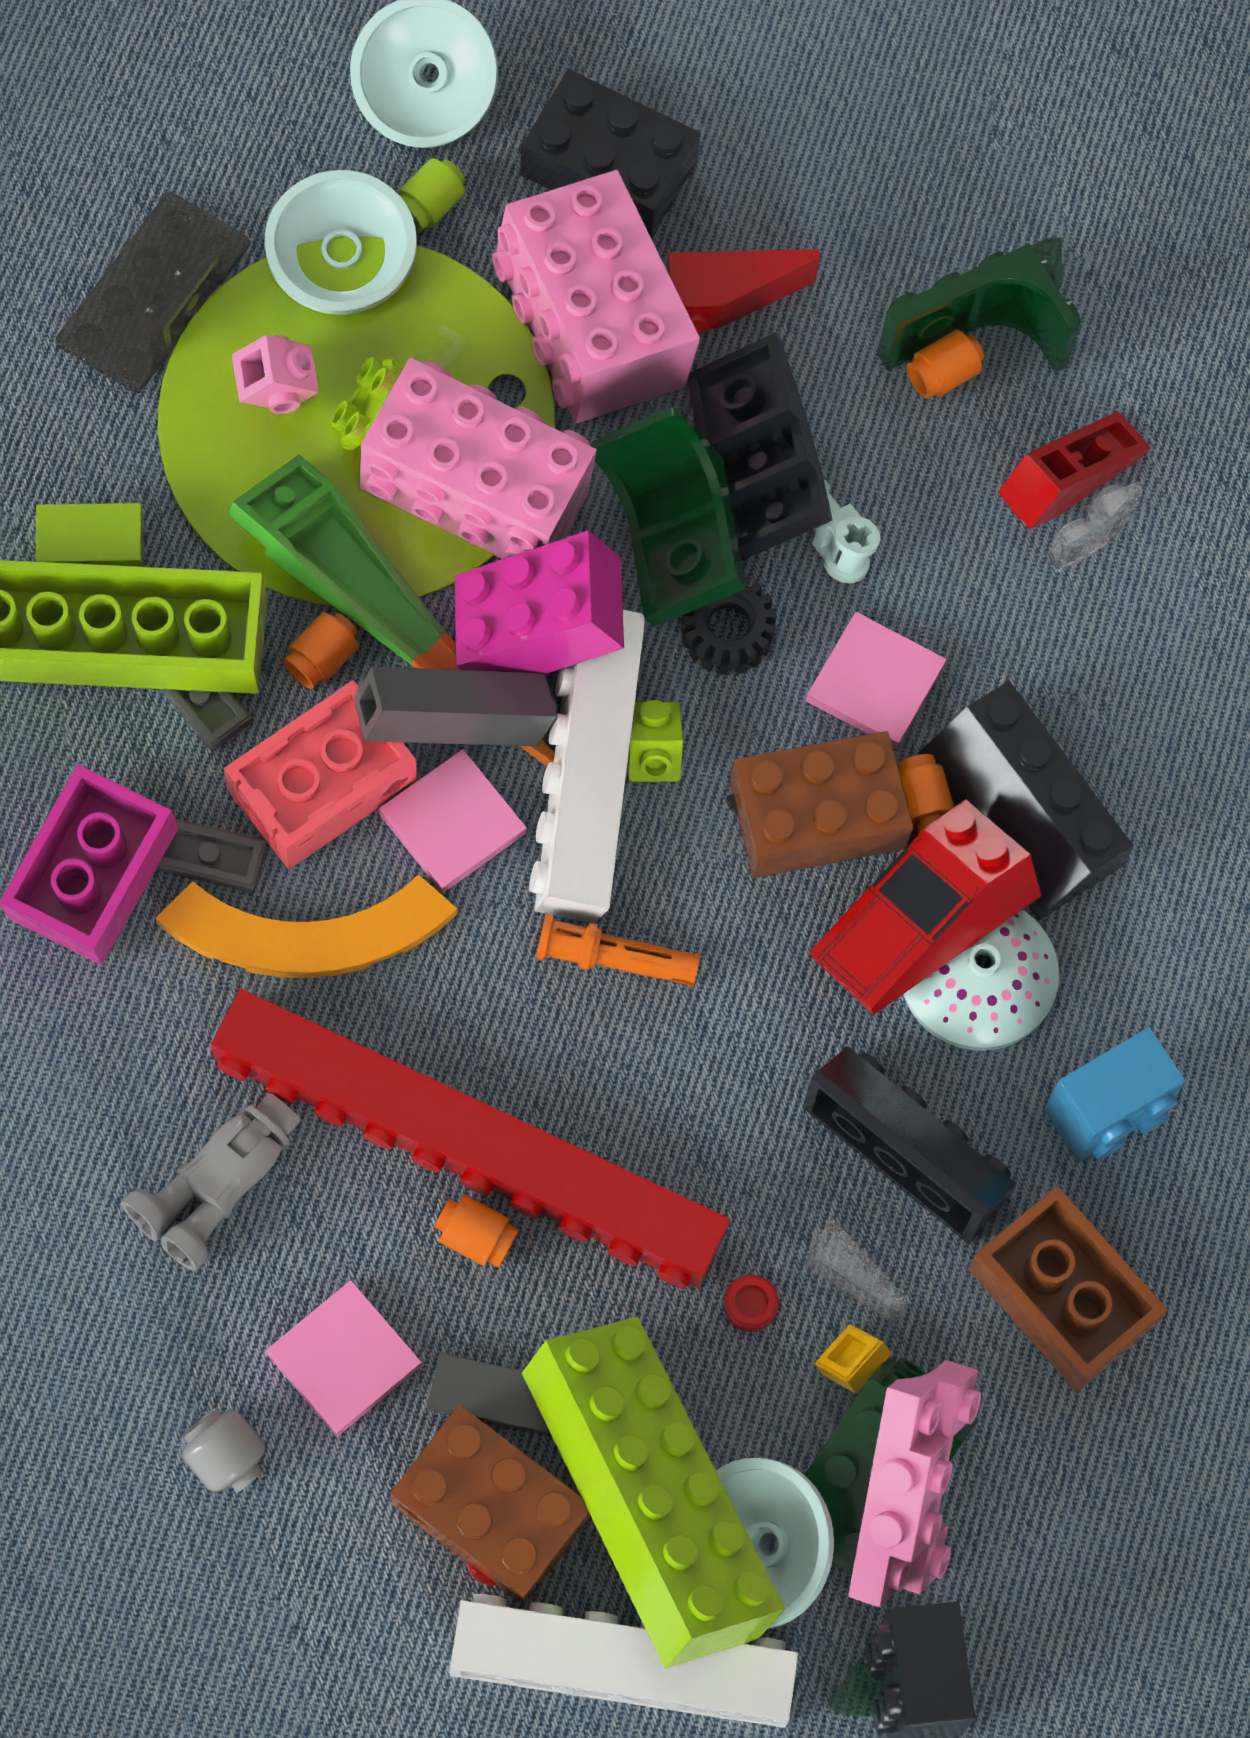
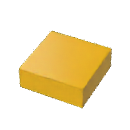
[814,1324,892,1394]

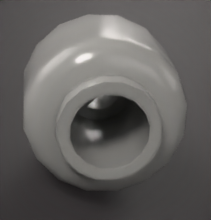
[182,1407,265,1493]

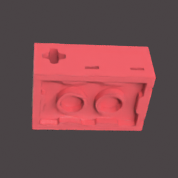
[224,680,417,870]

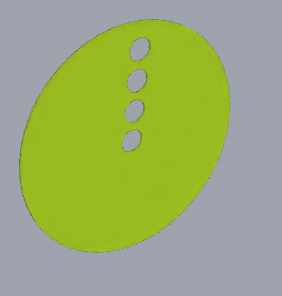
[158,236,555,606]

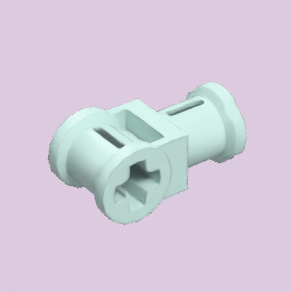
[812,480,880,583]

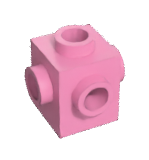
[232,335,319,414]

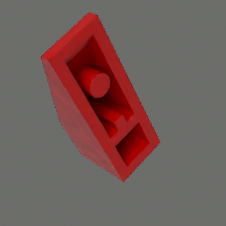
[667,249,820,333]
[997,411,1151,530]

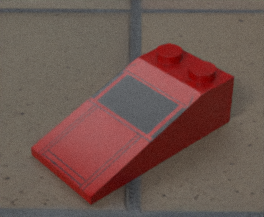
[810,800,1041,1015]

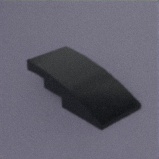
[687,333,833,561]

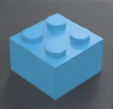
[1044,1027,1186,1163]

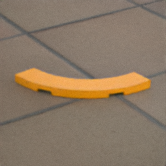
[155,874,457,978]

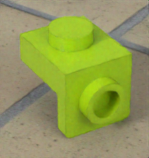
[628,700,683,782]

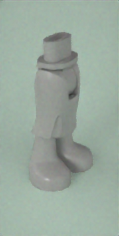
[121,1093,301,1272]

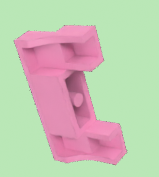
[848,1360,981,1607]

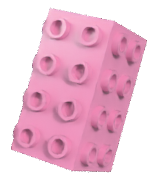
[492,170,700,424]
[360,357,597,559]

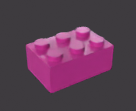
[455,530,624,674]
[0,764,179,965]

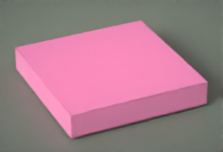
[806,612,947,749]
[379,749,527,894]
[266,1280,422,1437]

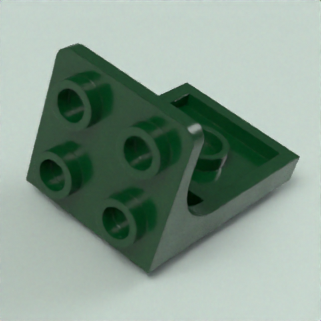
[877,243,1080,372]
[590,407,746,627]
[804,1358,979,1576]

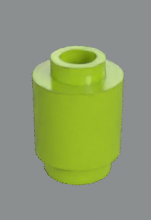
[397,158,465,233]

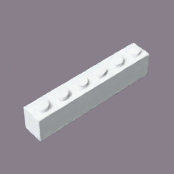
[529,610,645,923]
[450,1594,798,1728]

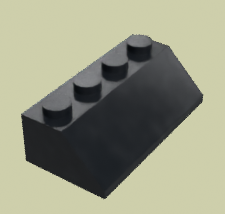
[918,680,1133,921]
[802,1046,1016,1245]

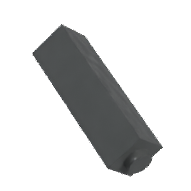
[353,667,557,746]

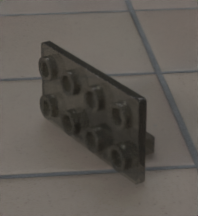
[55,191,250,393]

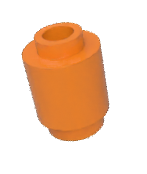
[906,329,984,399]
[282,612,359,689]
[897,754,954,835]
[434,1194,519,1268]

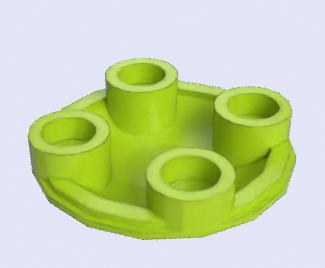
[331,356,400,451]

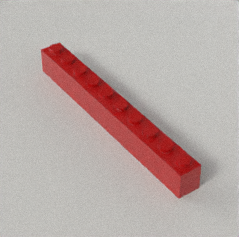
[211,988,730,1289]

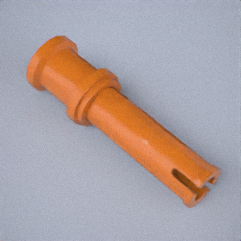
[535,913,700,987]

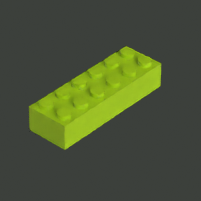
[0,560,268,694]
[521,1316,785,1669]

